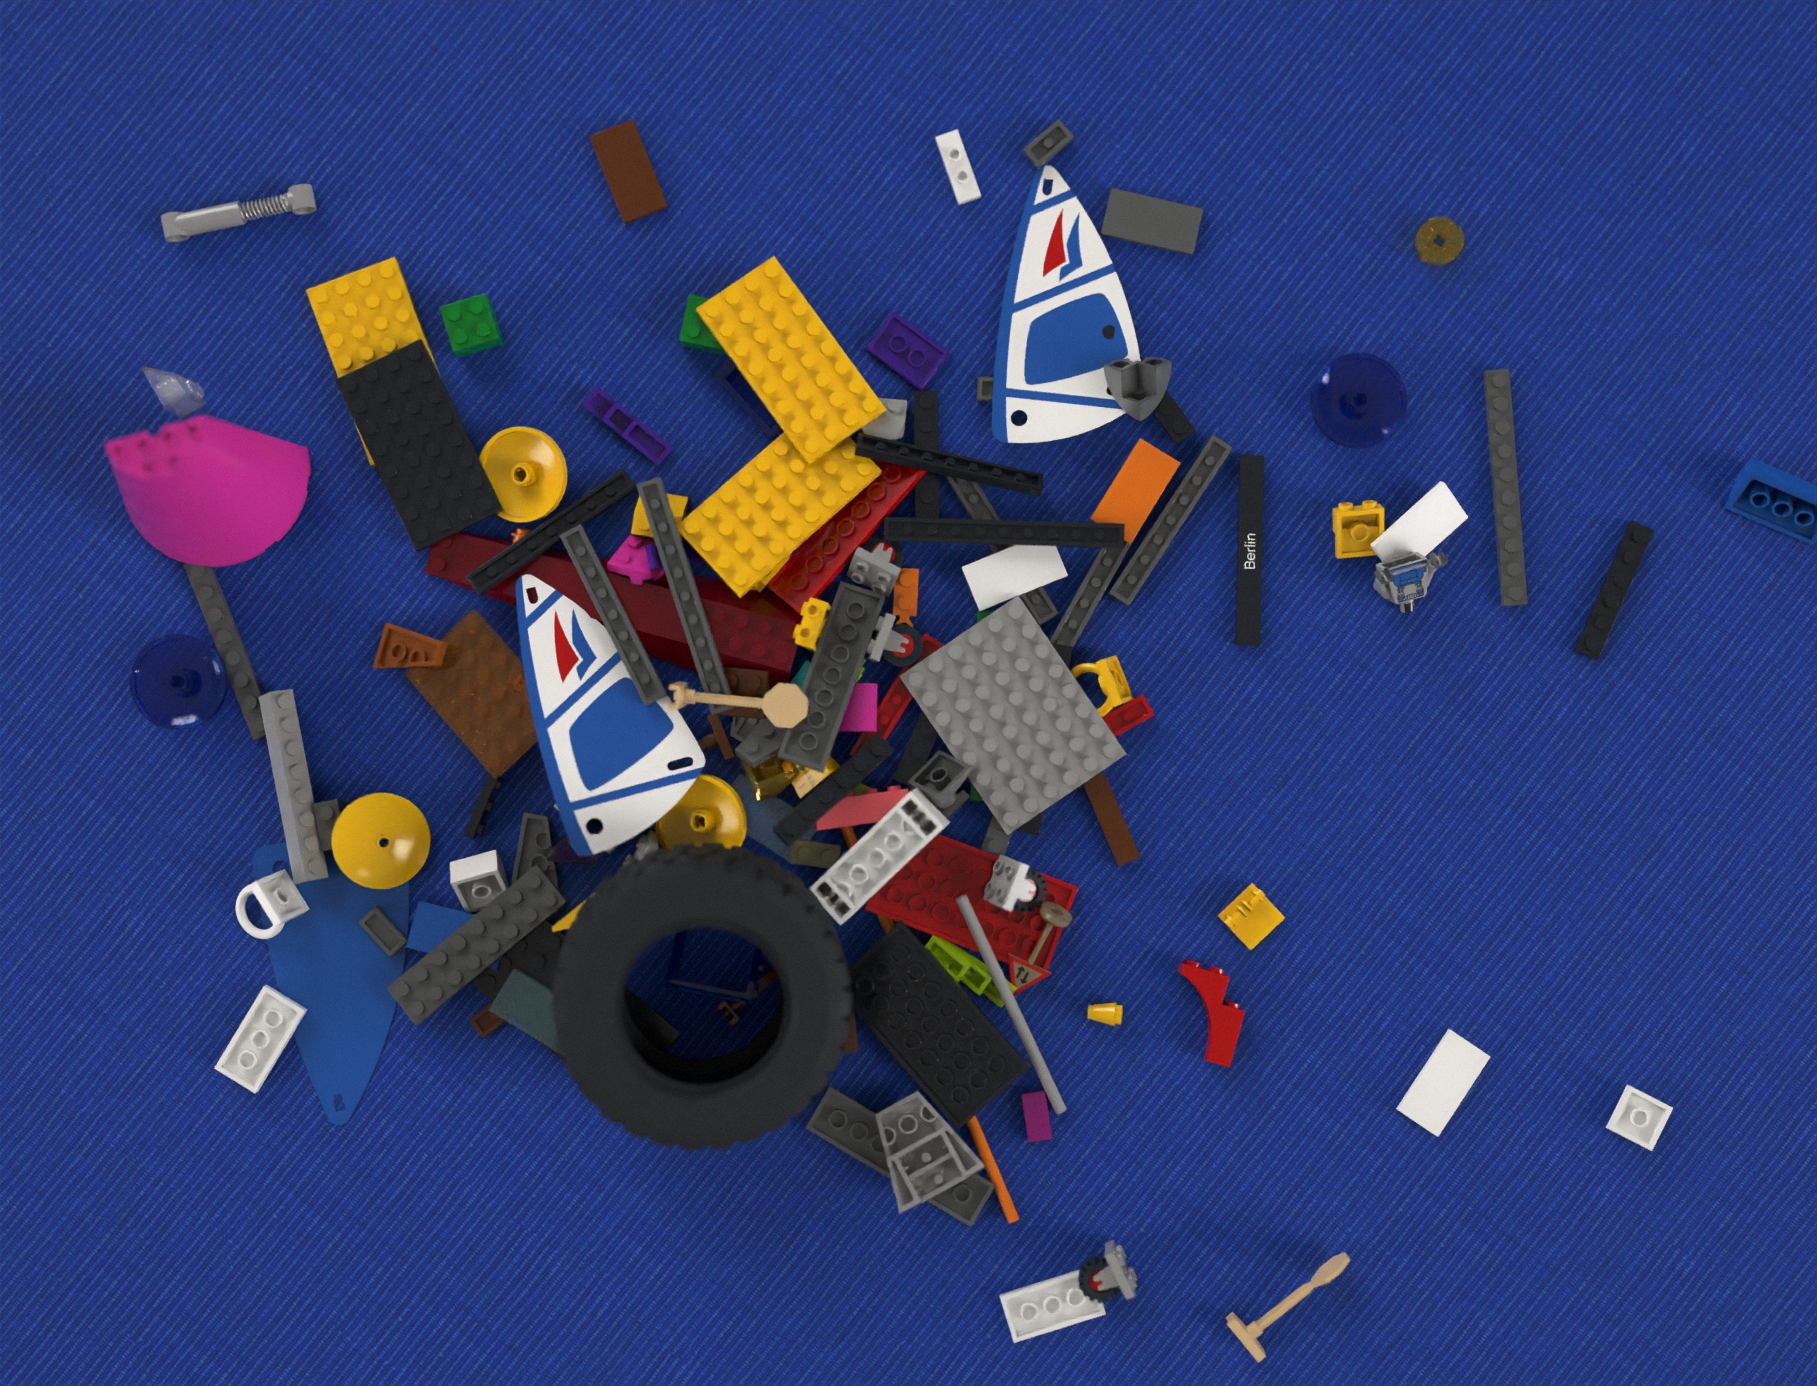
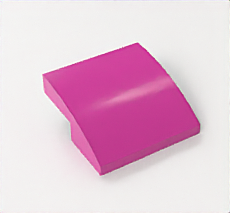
[838,683,878,732]

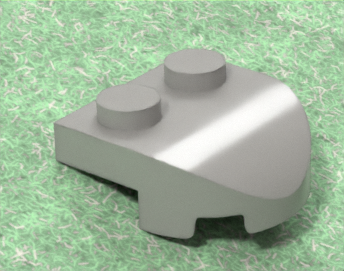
[858,398,907,441]

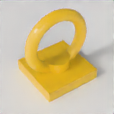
[1070,655,1134,717]

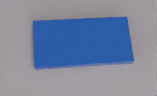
[406,901,503,971]

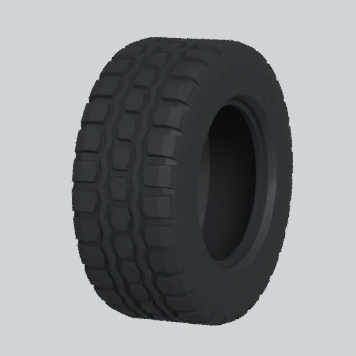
[552,842,852,1150]

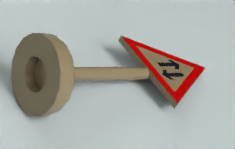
[1008,902,1073,996]

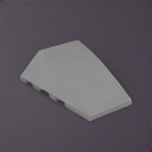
[875,1091,985,1214]

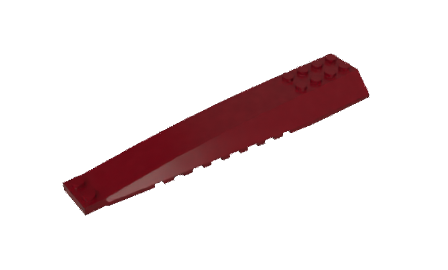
[424,532,803,690]

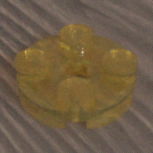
[1415,216,1464,266]

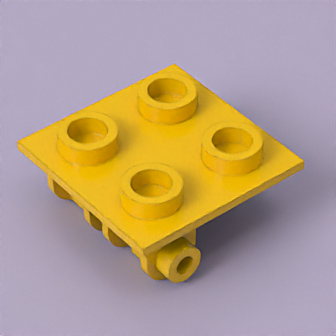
[1217,883,1285,951]

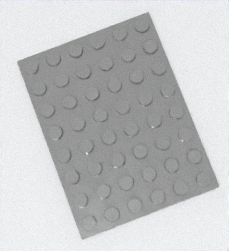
[899,596,1126,835]

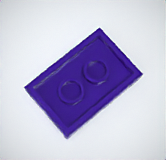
[865,311,950,391]

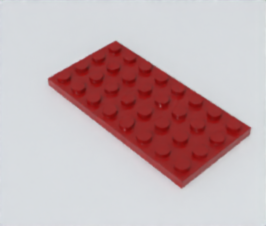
[865,834,1078,970]

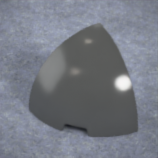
[1103,357,1172,421]

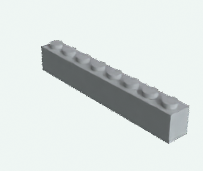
[259,689,328,885]

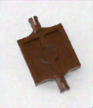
[703,666,770,719]

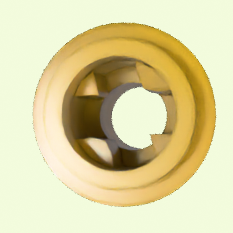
[1087,1002,1123,1026]

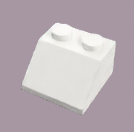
[450,850,509,913]

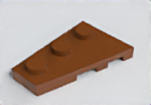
[372,623,448,669]

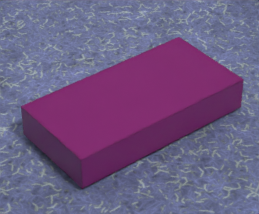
[1021,1090,1052,1142]

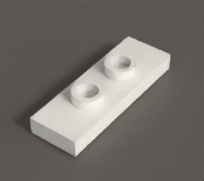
[935,129,981,205]

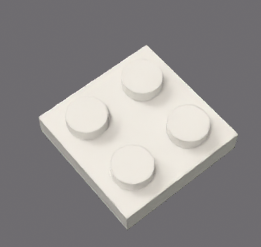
[1606,1085,1673,1151]

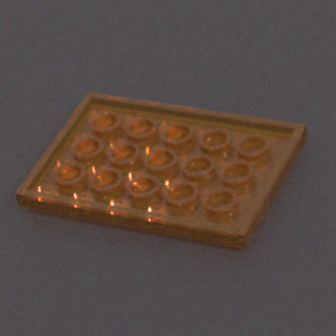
[405,609,538,779]

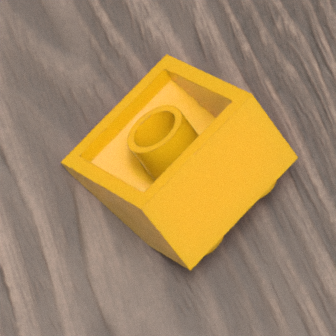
[631,494,689,540]

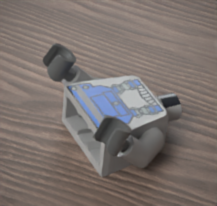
[1373,551,1448,612]

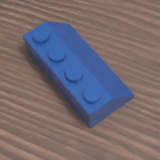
[1725,457,1817,545]

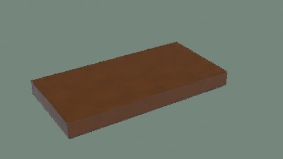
[589,119,669,225]

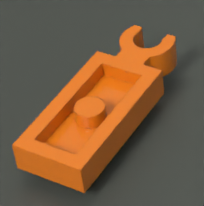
[893,568,919,627]

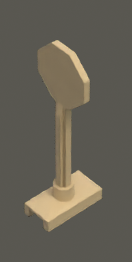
[668,681,808,728]
[1226,1252,1350,1363]

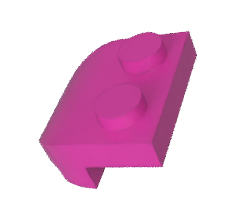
[607,535,665,585]

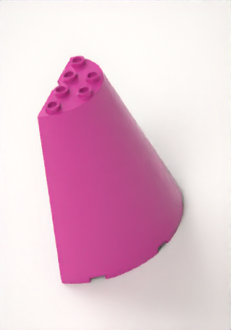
[105,415,311,567]

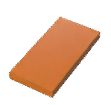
[1090,438,1180,544]

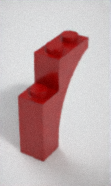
[1178,959,1245,1067]

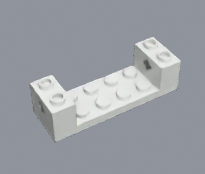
[809,788,950,926]

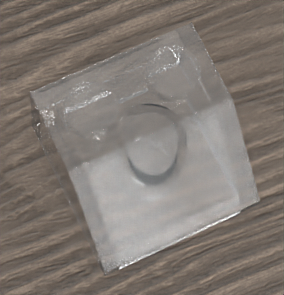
[142,366,206,418]

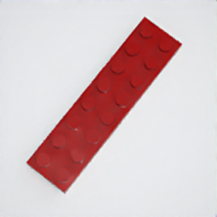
[766,460,926,616]

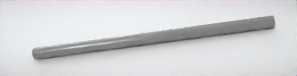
[955,894,1067,1114]

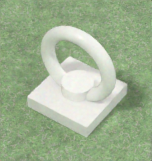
[236,869,310,939]

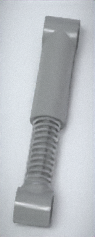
[161,184,317,242]

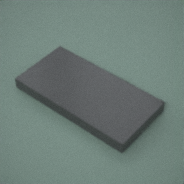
[1100,188,1203,256]

